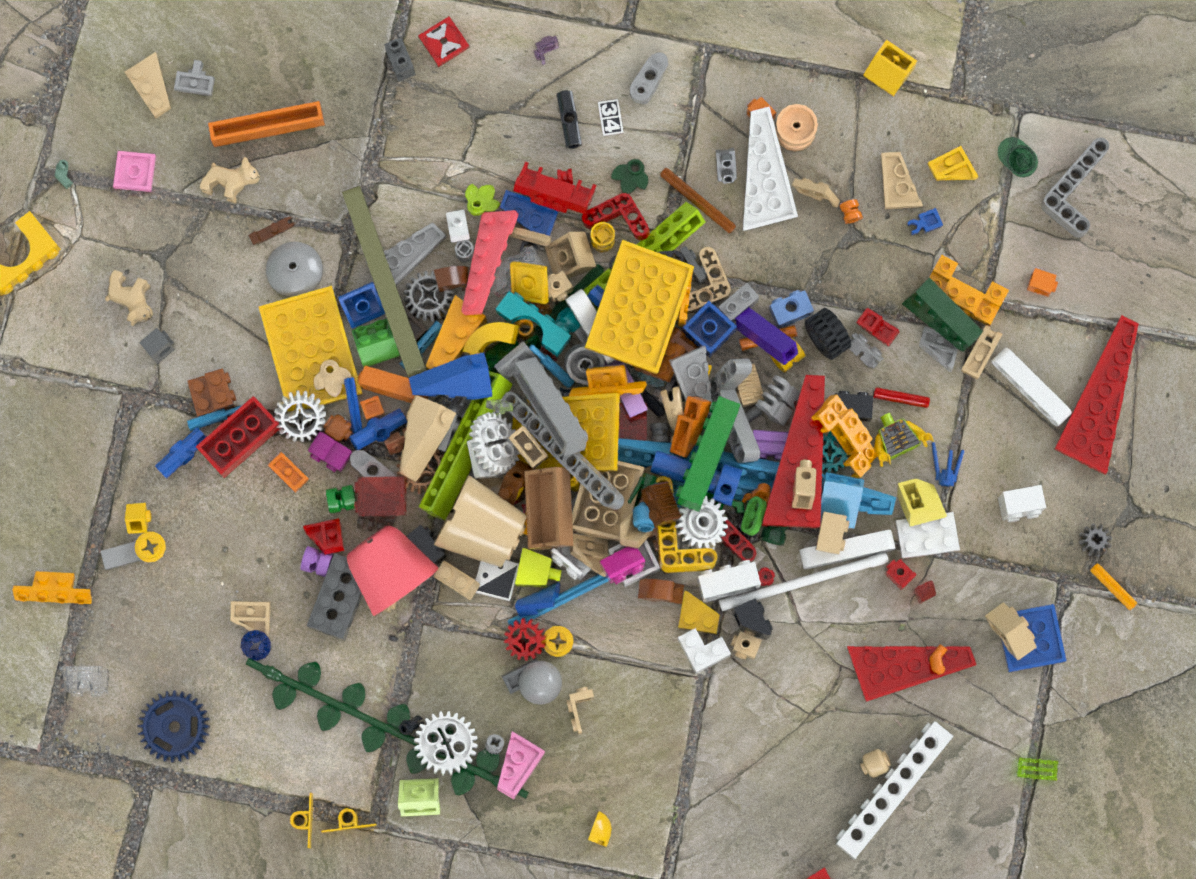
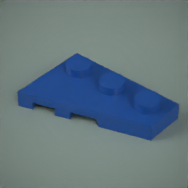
[500,190,559,236]

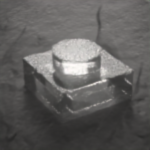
[486,399,514,414]

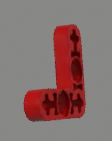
[582,193,650,240]

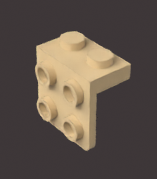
[566,687,594,735]

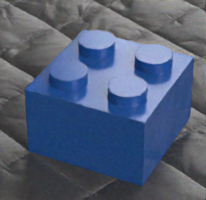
[682,301,737,358]

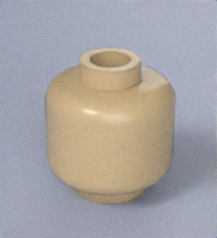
[860,749,891,778]

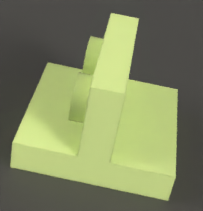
[398,778,440,816]

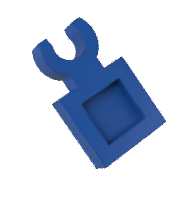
[907,208,943,235]

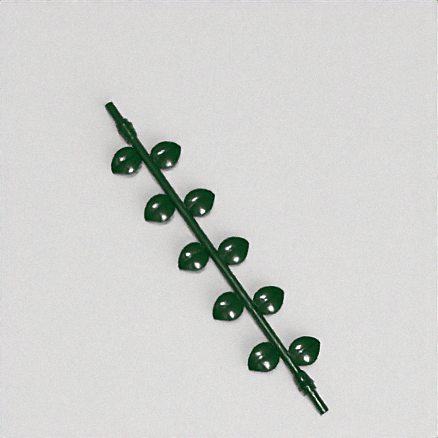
[245,658,529,799]

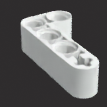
[565,289,616,364]

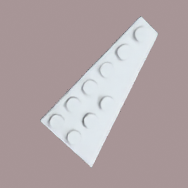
[743,107,798,231]

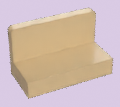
[620,511,653,549]

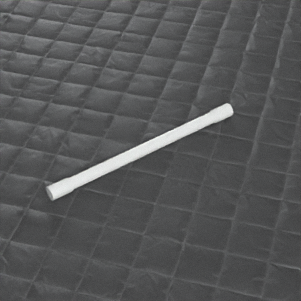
[719,552,889,611]

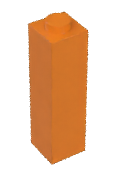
[358,366,429,403]

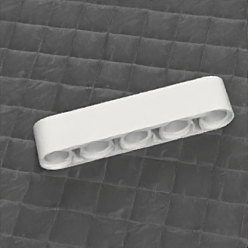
[991,347,1072,427]
[799,530,896,569]

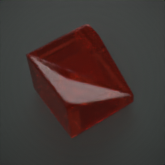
[913,580,936,604]

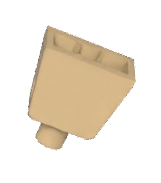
[792,460,816,509]

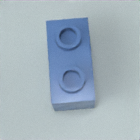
[769,290,814,329]

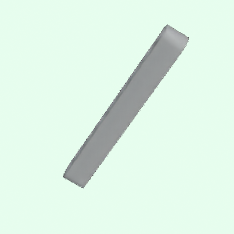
[502,392,624,510]

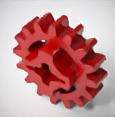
[504,618,547,661]

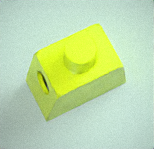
[515,548,562,588]

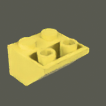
[897,479,947,527]

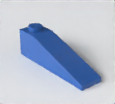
[409,353,492,400]

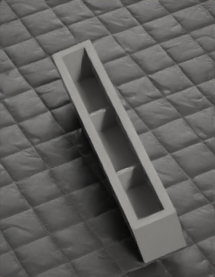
[513,357,588,456]

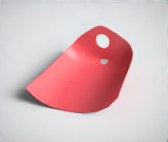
[347,526,439,616]

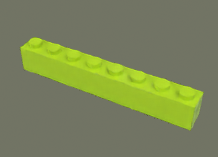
[419,371,513,520]

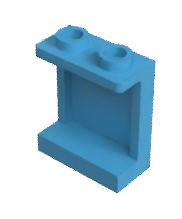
[820,472,864,529]

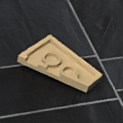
[125,52,171,119]
[881,152,923,209]

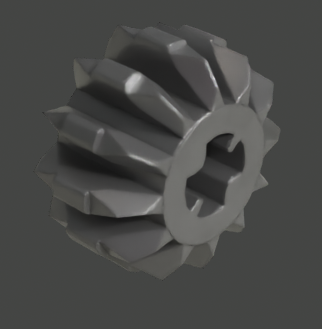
[1079,524,1112,557]

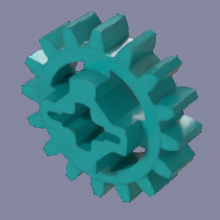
[822,431,848,473]

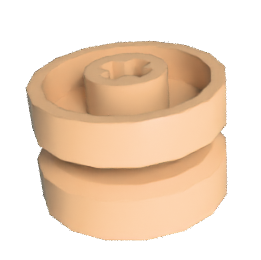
[775,104,818,151]

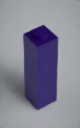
[735,307,798,365]

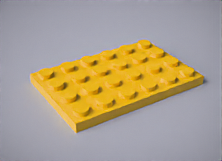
[584,240,694,374]
[259,286,363,413]
[512,393,620,477]

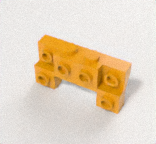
[930,255,1009,326]
[811,394,877,478]

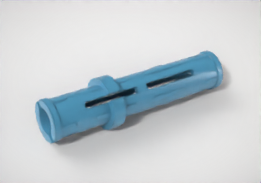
[399,321,442,369]

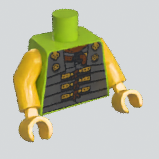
[874,413,934,467]

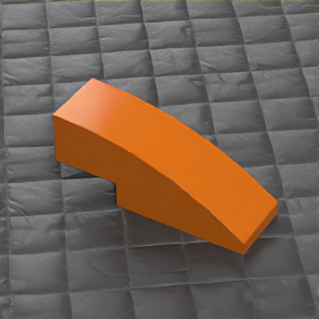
[670,396,711,457]

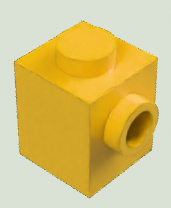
[125,503,151,534]

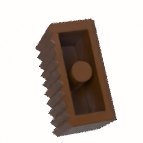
[641,482,681,527]

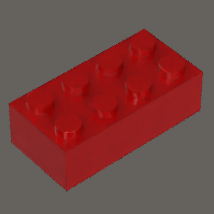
[196,396,281,478]

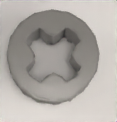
[485,734,504,754]

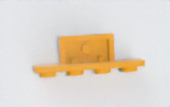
[569,365,647,396]
[12,571,92,604]

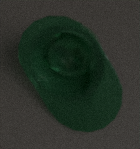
[997,137,1038,178]

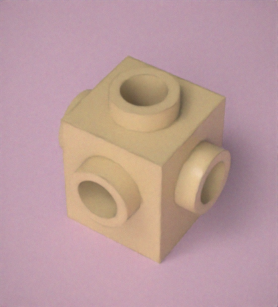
[548,271,573,303]
[731,630,762,660]

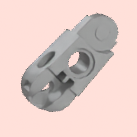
[630,52,668,104]
[350,450,399,496]

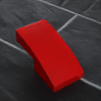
[856,308,900,347]

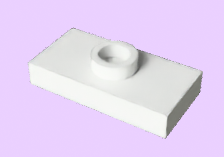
[446,210,470,242]

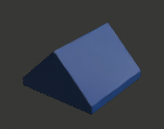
[338,282,385,329]

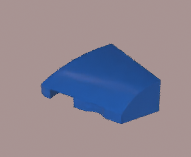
[515,582,561,617]

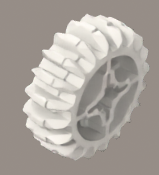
[274,390,326,442]

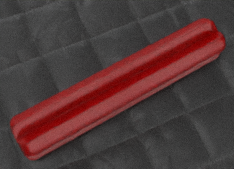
[873,387,930,408]

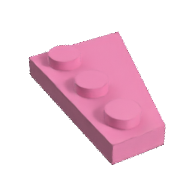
[497,731,545,800]

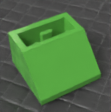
[351,319,400,367]

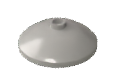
[266,242,323,297]

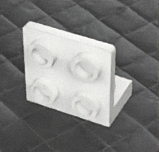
[551,547,591,581]

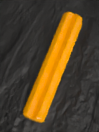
[1090,563,1137,610]

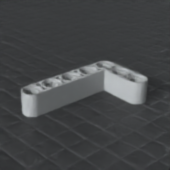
[1041,138,1109,238]
[709,358,760,463]

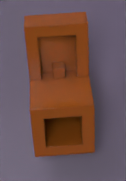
[638,579,684,604]

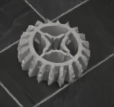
[403,271,455,322]

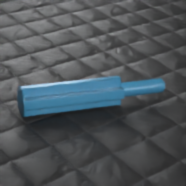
[530,345,575,388]
[187,406,241,431]

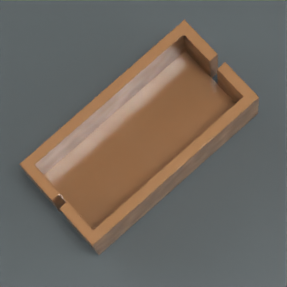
[524,467,574,550]

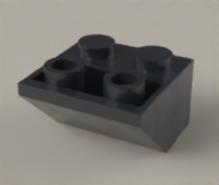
[732,598,773,640]

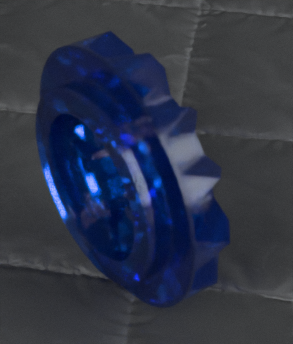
[240,630,271,661]

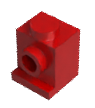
[885,559,917,590]

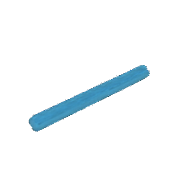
[508,574,609,626]

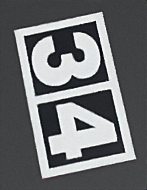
[598,99,623,136]

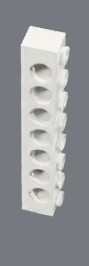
[836,721,953,859]

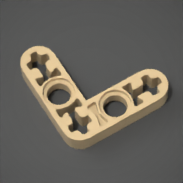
[687,247,731,314]

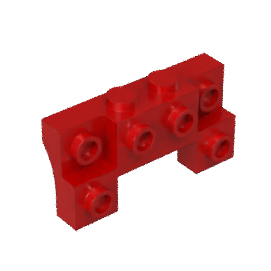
[513,162,597,214]

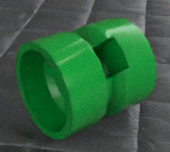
[326,484,357,514]

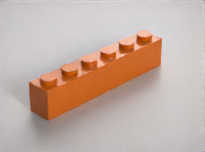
[208,101,325,147]

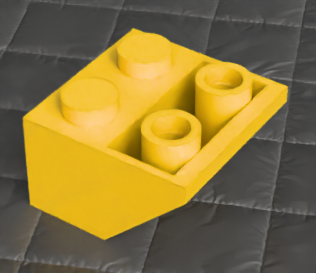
[863,40,917,97]

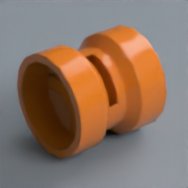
[839,199,863,224]

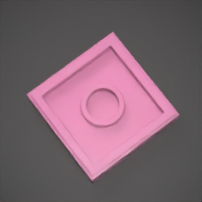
[113,151,156,192]

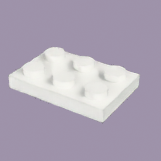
[895,512,960,559]

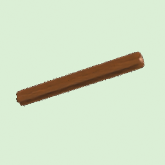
[660,168,736,233]

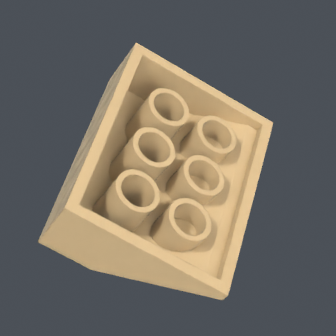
[572,461,645,541]

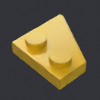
[678,591,720,634]

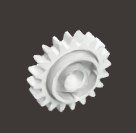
[675,496,728,549]

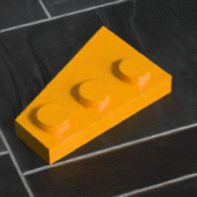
[676,272,693,327]

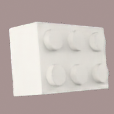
[697,560,761,603]

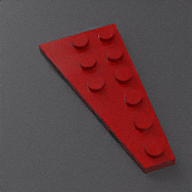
[847,646,977,702]

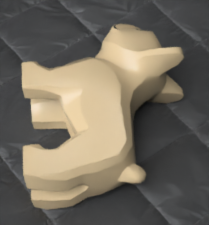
[200,157,260,204]
[105,270,153,326]
[661,387,686,442]

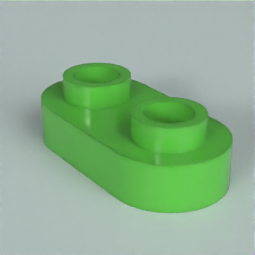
[741,496,767,536]

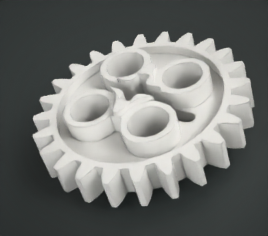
[469,412,520,475]
[414,711,478,776]

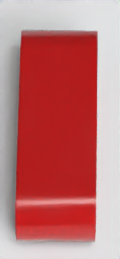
[719,519,756,563]

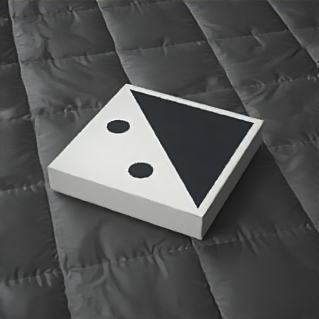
[476,560,519,602]

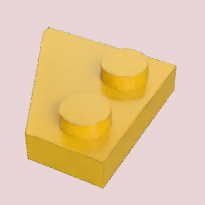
[927,146,978,181]

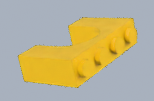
[0,211,61,296]

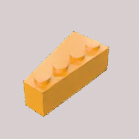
[426,295,487,370]

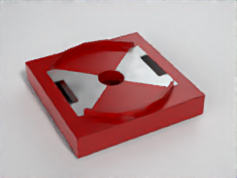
[418,16,470,67]

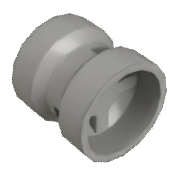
[455,240,474,263]

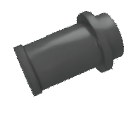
[745,404,762,425]

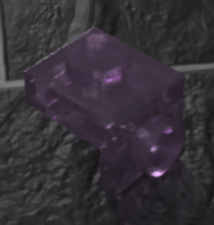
[533,36,559,65]

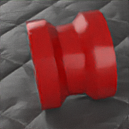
[557,168,573,184]

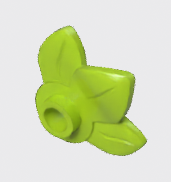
[465,184,500,216]

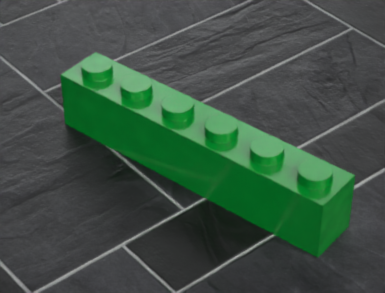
[676,396,741,512]

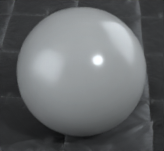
[518,661,562,705]

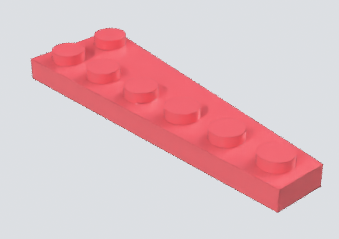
[461,210,519,315]

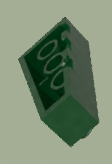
[902,277,983,352]

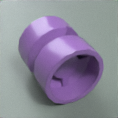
[300,546,334,577]

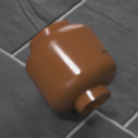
[323,414,352,443]

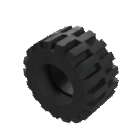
[805,308,851,360]

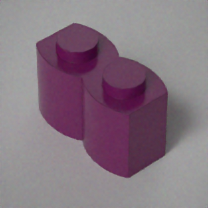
[307,432,352,473]

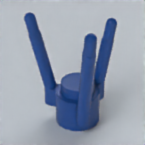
[931,442,964,487]

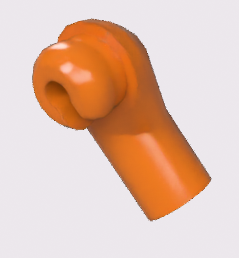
[929,644,947,675]

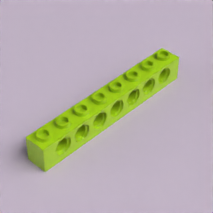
[583,202,706,311]

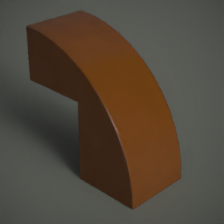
[434,266,471,292]

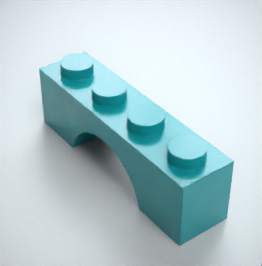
[495,291,571,357]

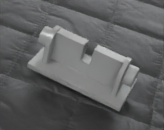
[849,333,884,369]

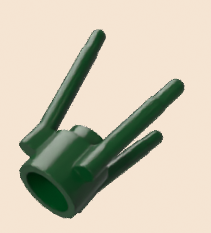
[628,473,658,508]

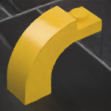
[463,322,519,355]

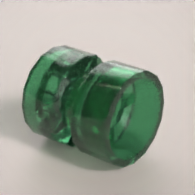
[760,526,789,546]

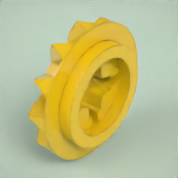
[135,532,166,563]
[542,626,573,657]

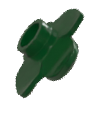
[611,159,649,194]

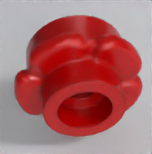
[758,567,775,586]

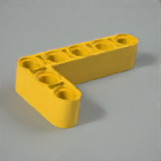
[656,476,717,573]

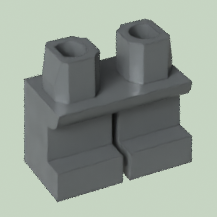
[384,38,416,82]

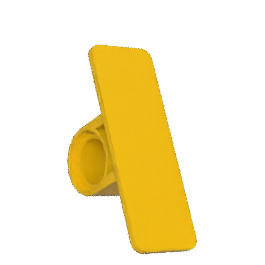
[290,793,313,849]
[321,808,377,833]

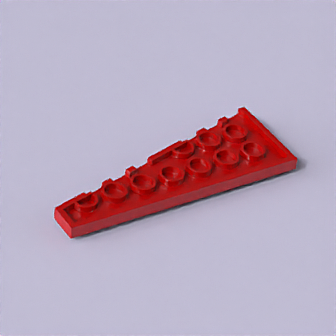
[1054,315,1139,475]
[762,375,825,528]

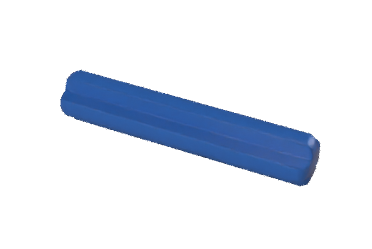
[344,377,363,434]

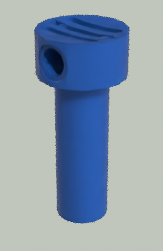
[650,450,743,506]

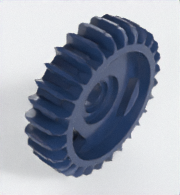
[137,690,211,763]

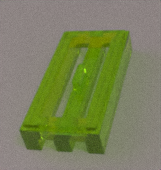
[1017,757,1058,781]

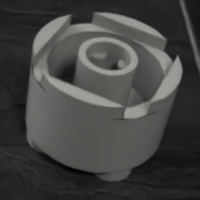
[564,343,605,385]

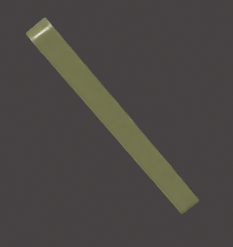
[342,185,427,378]

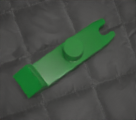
[706,493,745,515]

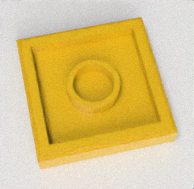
[510,261,549,304]

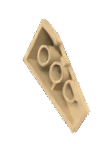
[399,395,456,482]

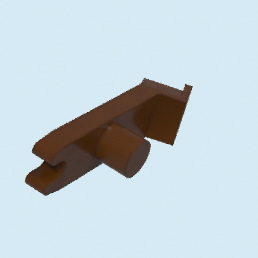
[248,216,294,245]

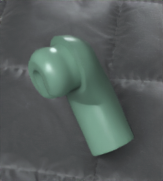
[55,160,73,189]

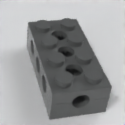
[307,553,363,641]

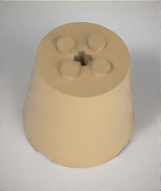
[434,475,527,568]

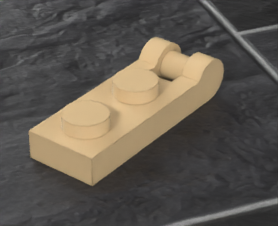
[961,325,1003,380]

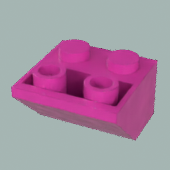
[600,547,645,585]

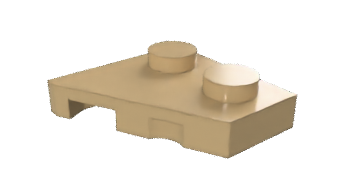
[792,178,840,208]
[570,534,608,577]
[230,601,271,640]

